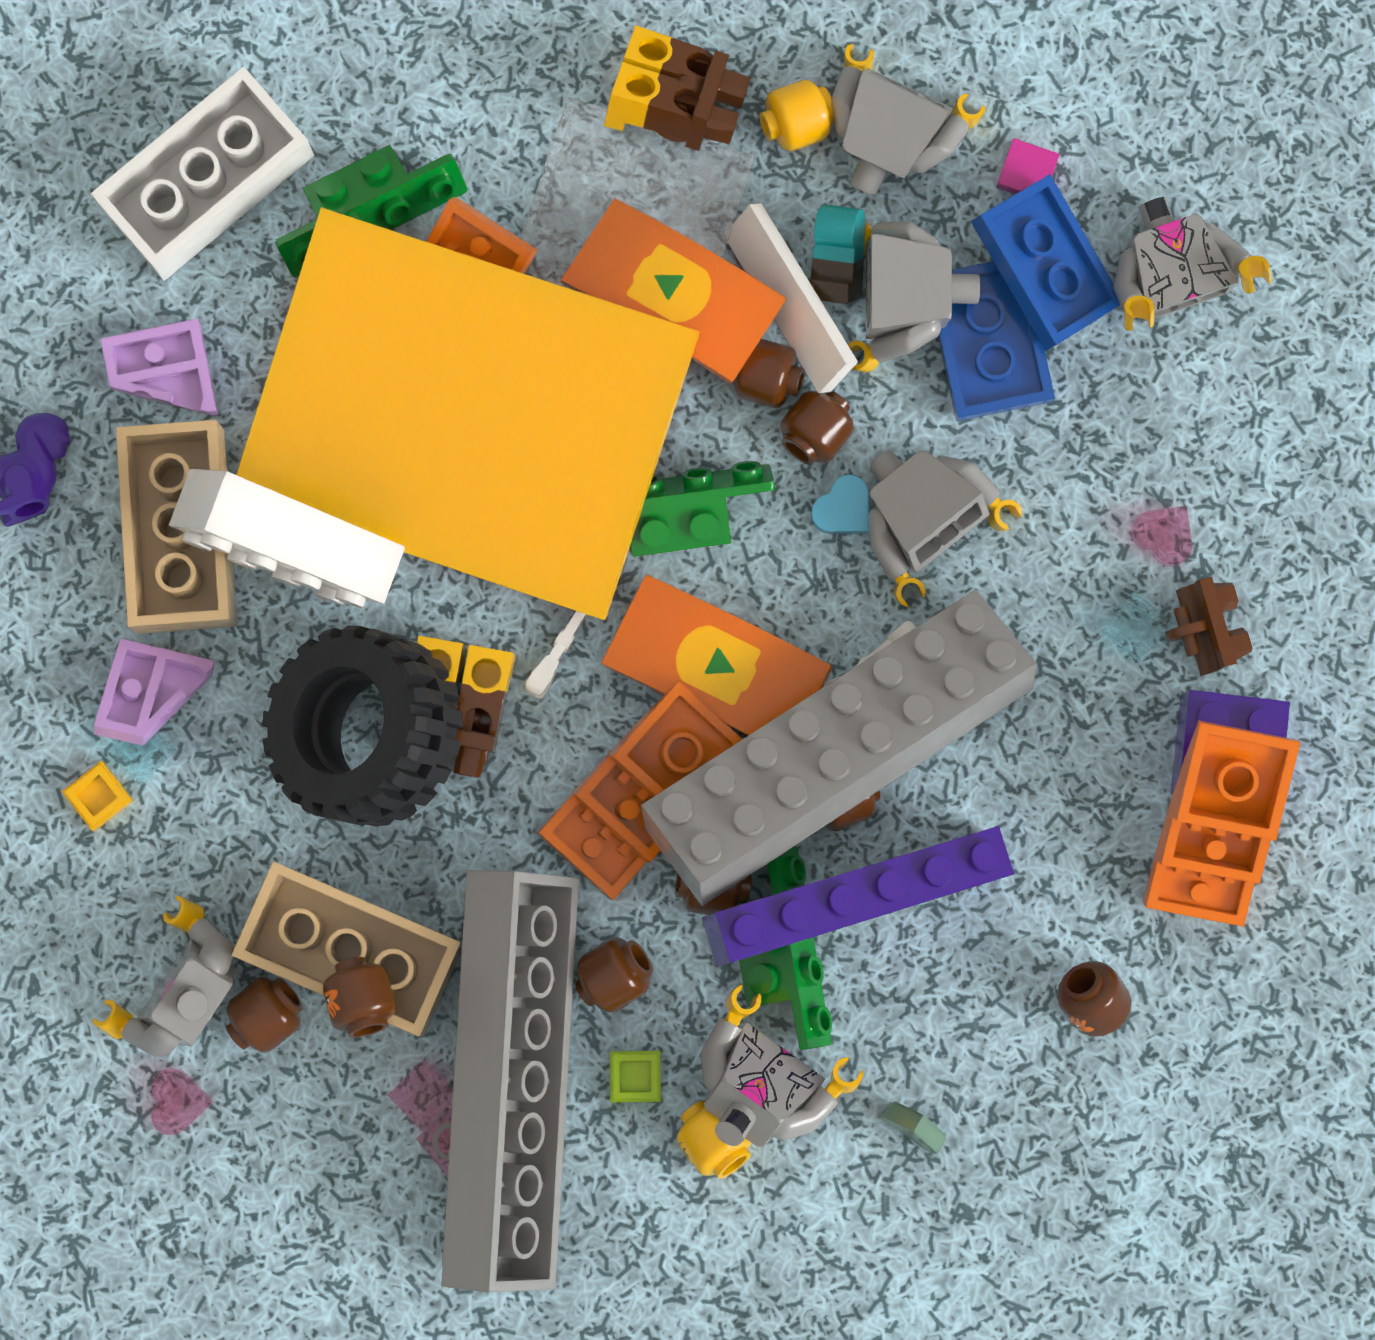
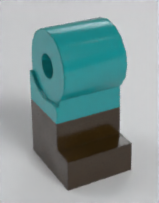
[807,204,866,304]

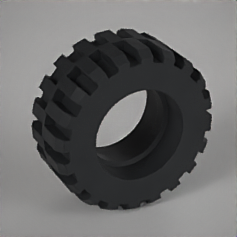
[262,625,462,827]

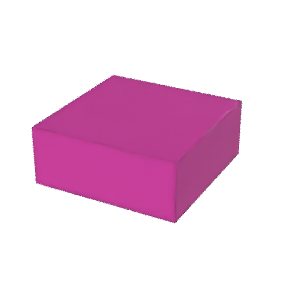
[996,138,1060,194]

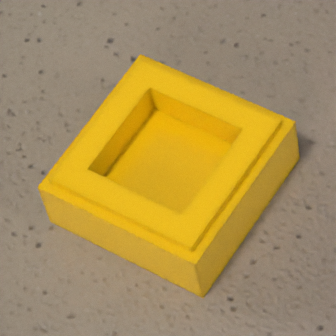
[61,761,134,832]

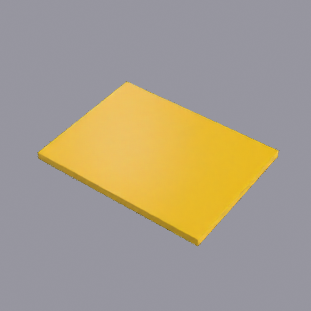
[236,208,700,620]

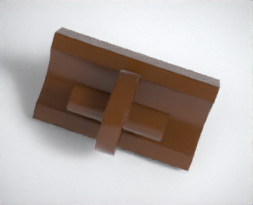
[1165,577,1253,676]

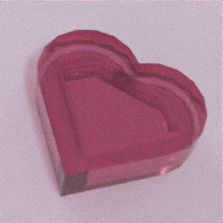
[1130,506,1192,567]
[151,1068,214,1135]

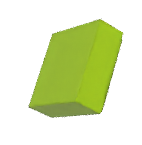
[610,1051,661,1103]

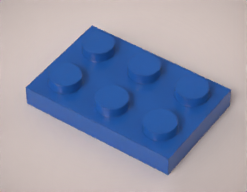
[970,174,1120,350]
[938,261,1055,422]

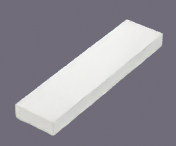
[724,203,858,393]

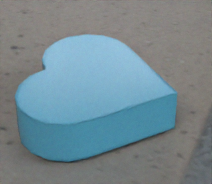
[811,475,869,534]

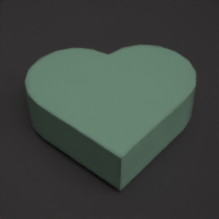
[881,1102,946,1154]

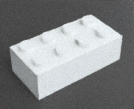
[90,66,314,281]
[169,469,405,608]

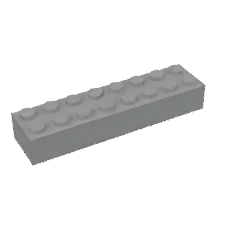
[641,589,1037,906]
[441,870,579,1292]

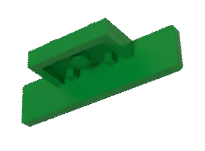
[275,145,468,277]
[631,461,775,557]
[739,846,832,1050]

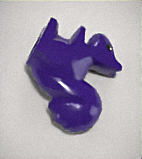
[0,413,71,527]

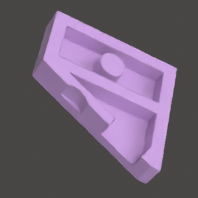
[100,319,219,416]
[94,639,215,746]

